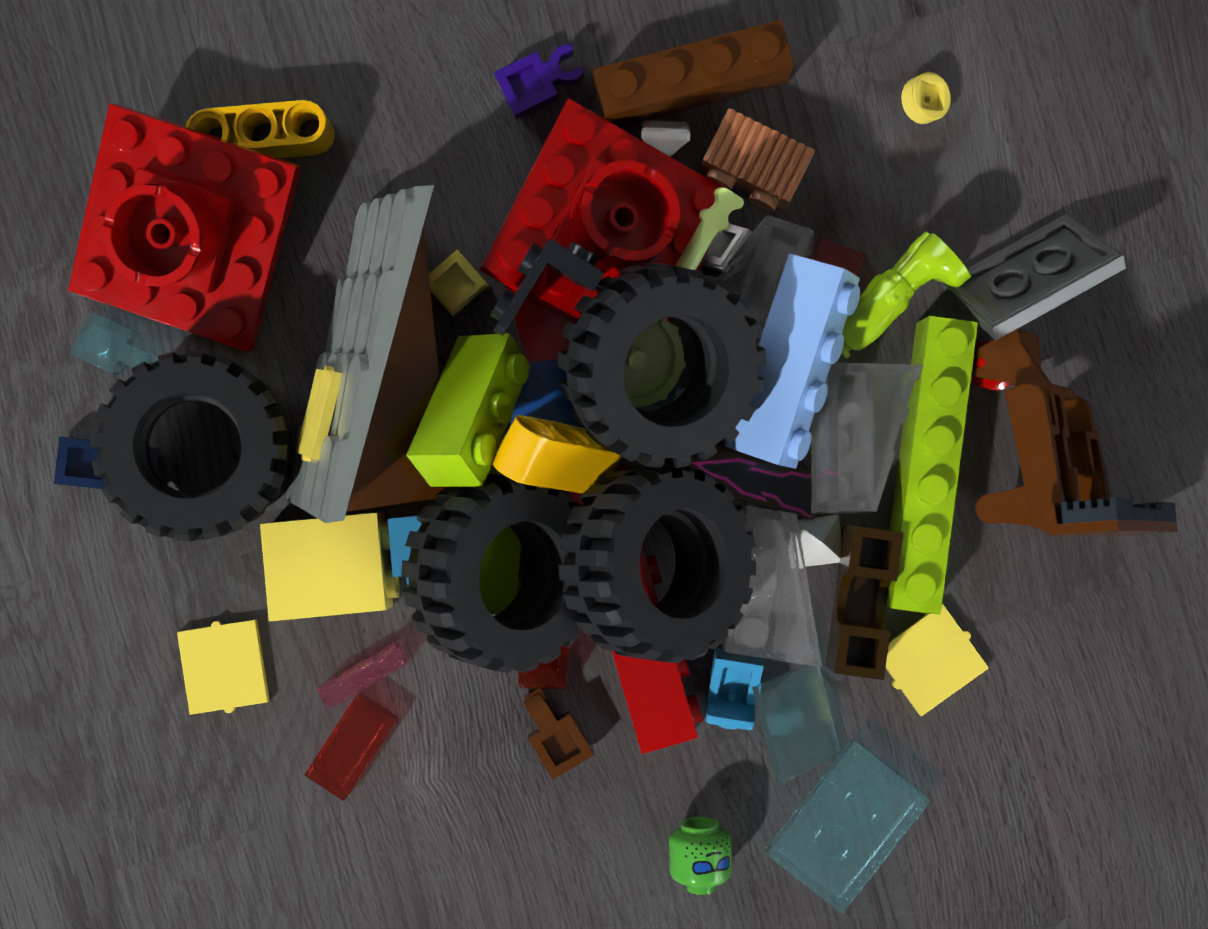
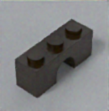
[825,524,904,680]

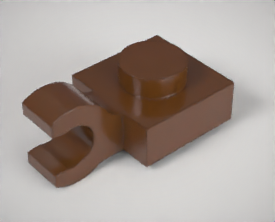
[523,687,594,780]

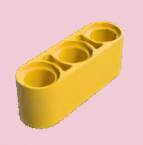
[186,100,335,158]
[492,415,622,493]

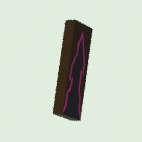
[689,444,825,520]

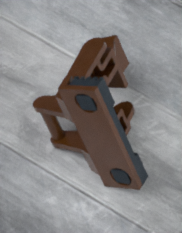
[971,329,1178,536]

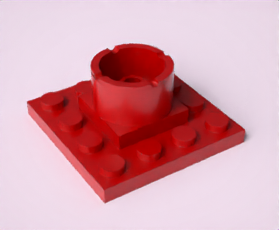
[479,98,722,324]
[68,103,302,352]

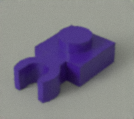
[494,44,584,120]

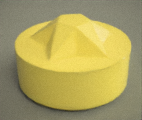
[901,72,951,124]

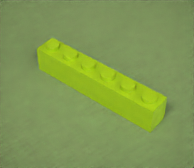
[886,316,978,615]

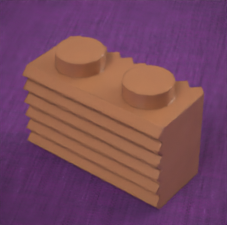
[700,108,815,212]

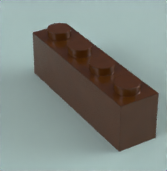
[593,19,794,128]

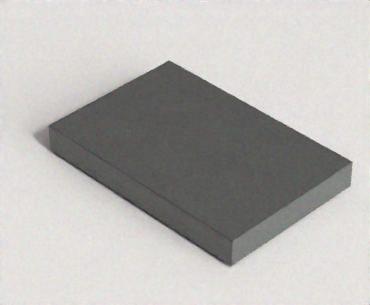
[942,214,1126,340]

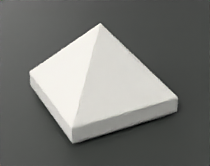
[641,120,690,157]
[702,224,753,273]
[791,514,842,568]

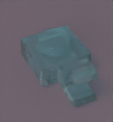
[70,311,158,376]

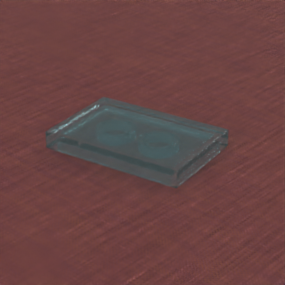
[765,738,931,914]

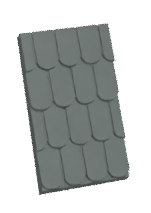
[285,185,445,523]

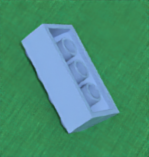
[725,254,860,469]

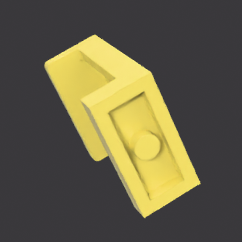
[260,512,400,621]

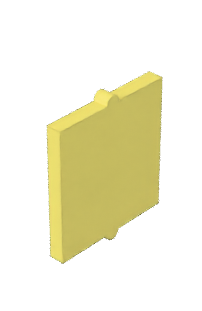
[296,365,342,462]
[886,604,989,717]
[177,619,270,715]

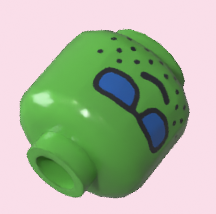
[669,817,732,895]

